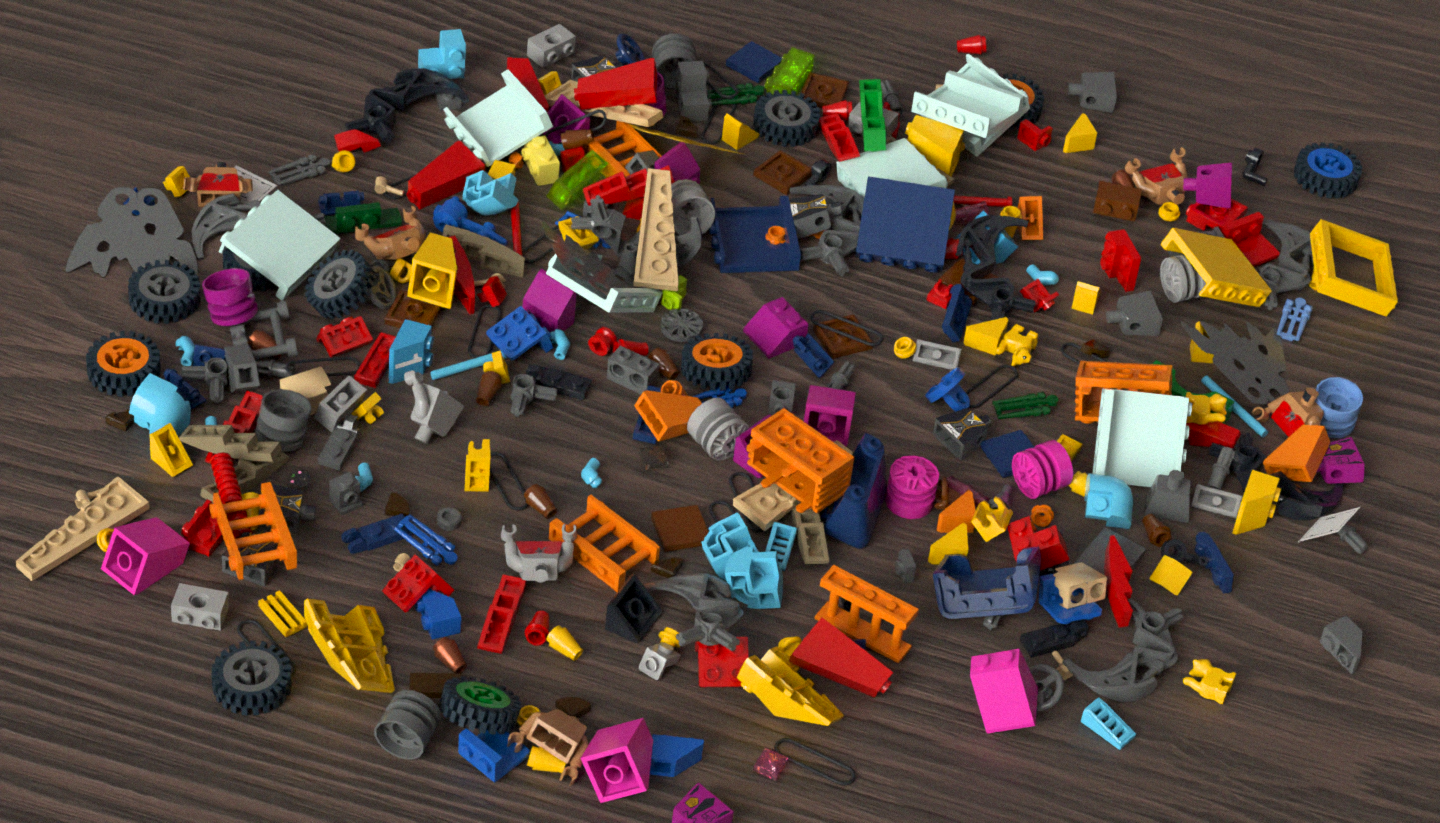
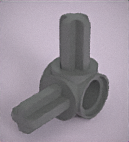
[182,358,228,404]
[510,374,558,417]

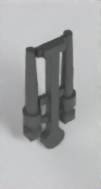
[269,154,330,186]

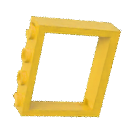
[1310,219,1398,317]

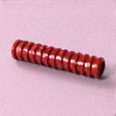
[210,452,253,539]

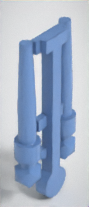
[1277,298,1313,341]

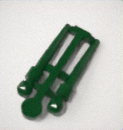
[707,83,765,106]
[992,391,1059,419]

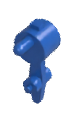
[433,196,508,246]

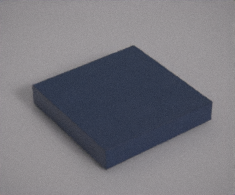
[726,41,784,83]
[980,430,1034,478]

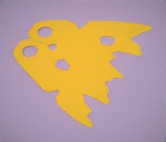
[629,123,746,155]

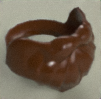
[934,476,962,511]

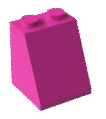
[804,385,856,447]
[101,517,190,595]
[970,649,1038,734]
[581,718,653,803]

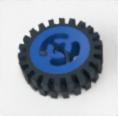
[1294,142,1362,199]

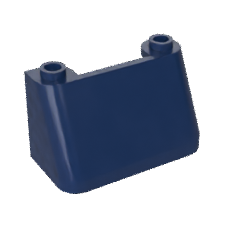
[824,433,887,549]
[932,546,1041,619]

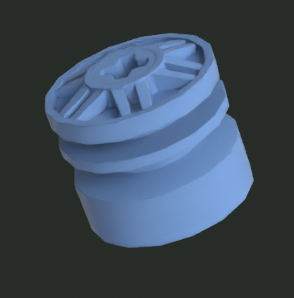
[1315,377,1363,438]

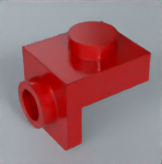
[1019,279,1059,312]

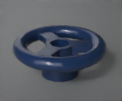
[615,33,645,66]

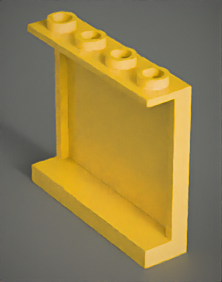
[1161,228,1272,307]

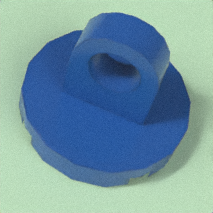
[925,368,970,411]

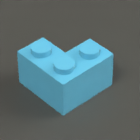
[418,29,466,79]

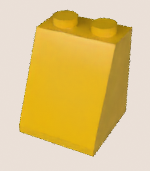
[905,115,964,177]
[407,232,457,309]

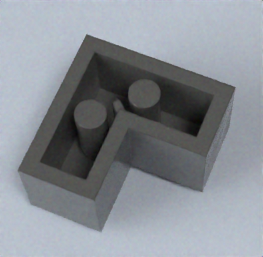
[675,61,712,121]

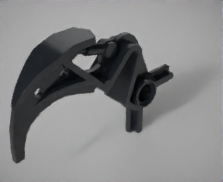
[345,68,469,144]
[955,215,1035,321]
[1208,432,1344,521]

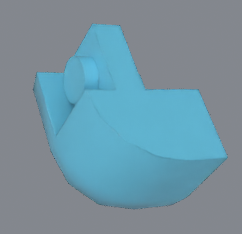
[463,170,518,216]
[129,373,191,438]
[1084,473,1133,529]
[702,512,759,581]
[725,546,783,609]

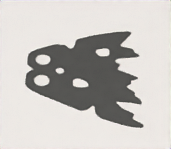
[66,187,198,277]
[542,221,644,295]
[1181,321,1289,404]

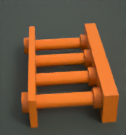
[582,121,662,178]
[210,482,297,580]
[549,495,660,592]
[815,565,919,663]

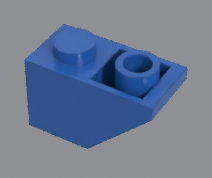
[414,589,461,639]
[650,734,704,777]

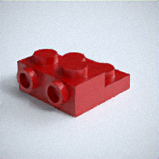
[1186,198,1248,234]
[1100,229,1141,292]

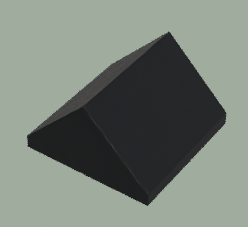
[605,573,662,643]

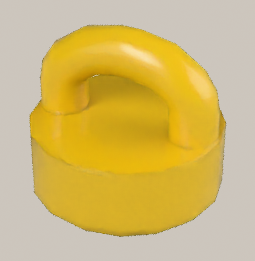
[332,150,355,173]
[389,258,412,284]
[778,636,802,658]

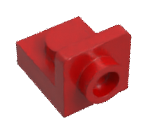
[1017,119,1053,151]

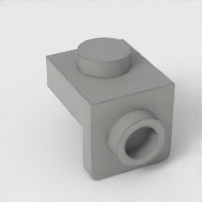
[638,643,681,680]

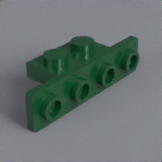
[324,202,402,234]

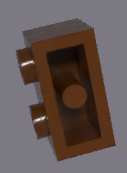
[1093,181,1142,222]

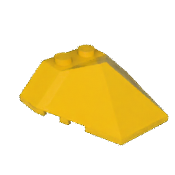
[304,599,395,693]
[737,646,844,726]

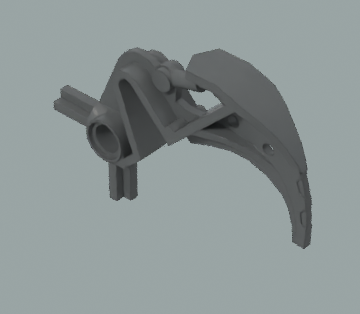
[789,185,864,276]
[191,193,326,261]
[571,195,702,268]
[1258,219,1314,310]
[643,573,744,651]
[1062,598,1184,702]

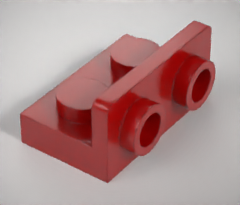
[316,316,373,357]
[181,499,223,557]

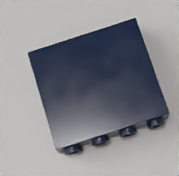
[855,176,955,273]
[709,196,801,273]

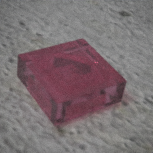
[753,748,788,781]

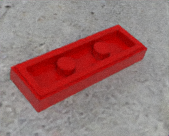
[354,332,396,388]

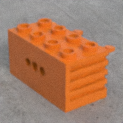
[1075,361,1173,423]
[746,408,854,513]

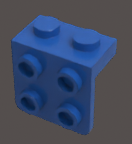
[486,306,553,361]
[1039,574,1102,624]
[458,728,530,783]

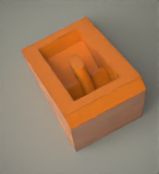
[1017,196,1043,240]
[936,490,976,533]

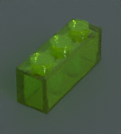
[765,47,815,94]
[546,150,608,211]

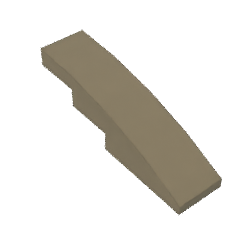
[443,224,525,278]
[179,425,282,462]
[200,451,289,504]
[791,502,829,564]

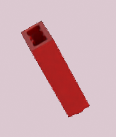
[506,57,549,113]
[574,58,658,109]
[407,140,485,209]
[789,617,893,698]

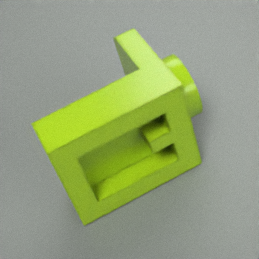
[661,275,687,310]

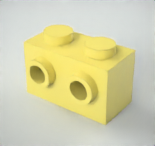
[522,135,560,186]

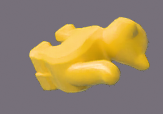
[995,324,1038,366]
[1186,392,1227,424]
[1183,659,1236,705]

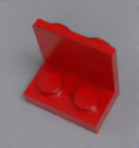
[1223,212,1280,267]
[382,555,454,613]
[695,637,748,688]

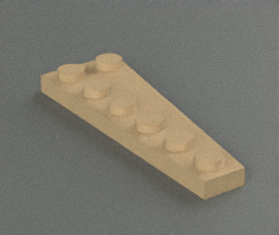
[545,80,663,127]
[633,168,678,291]
[733,440,853,531]
[16,477,149,581]

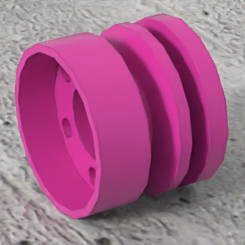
[1012,440,1073,499]
[885,456,939,519]

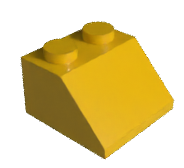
[1233,470,1281,535]

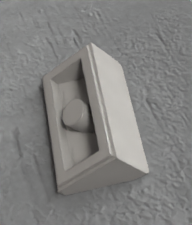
[912,339,962,370]
[1191,484,1243,519]

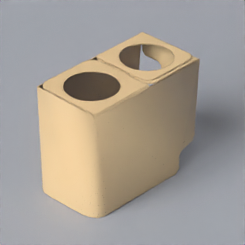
[280,367,331,415]
[1053,562,1107,609]

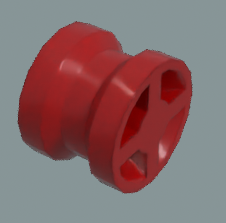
[588,327,617,356]

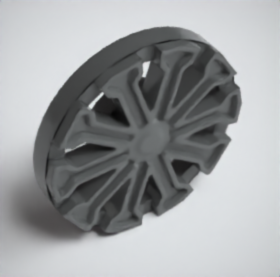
[661,309,703,342]

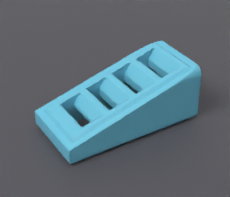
[765,522,797,571]
[1081,697,1136,750]

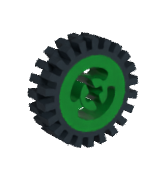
[439,676,522,734]

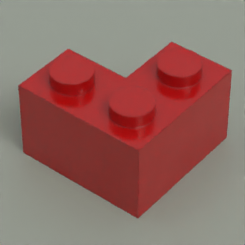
[1007,516,1070,571]

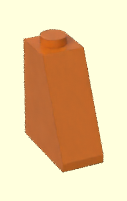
[634,390,702,442]
[1263,425,1330,482]

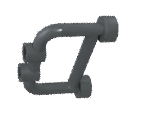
[230,301,298,359]

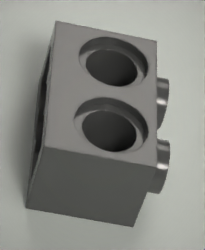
[607,346,660,394]

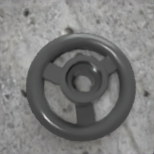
[365,266,397,310]
[1029,664,1064,711]

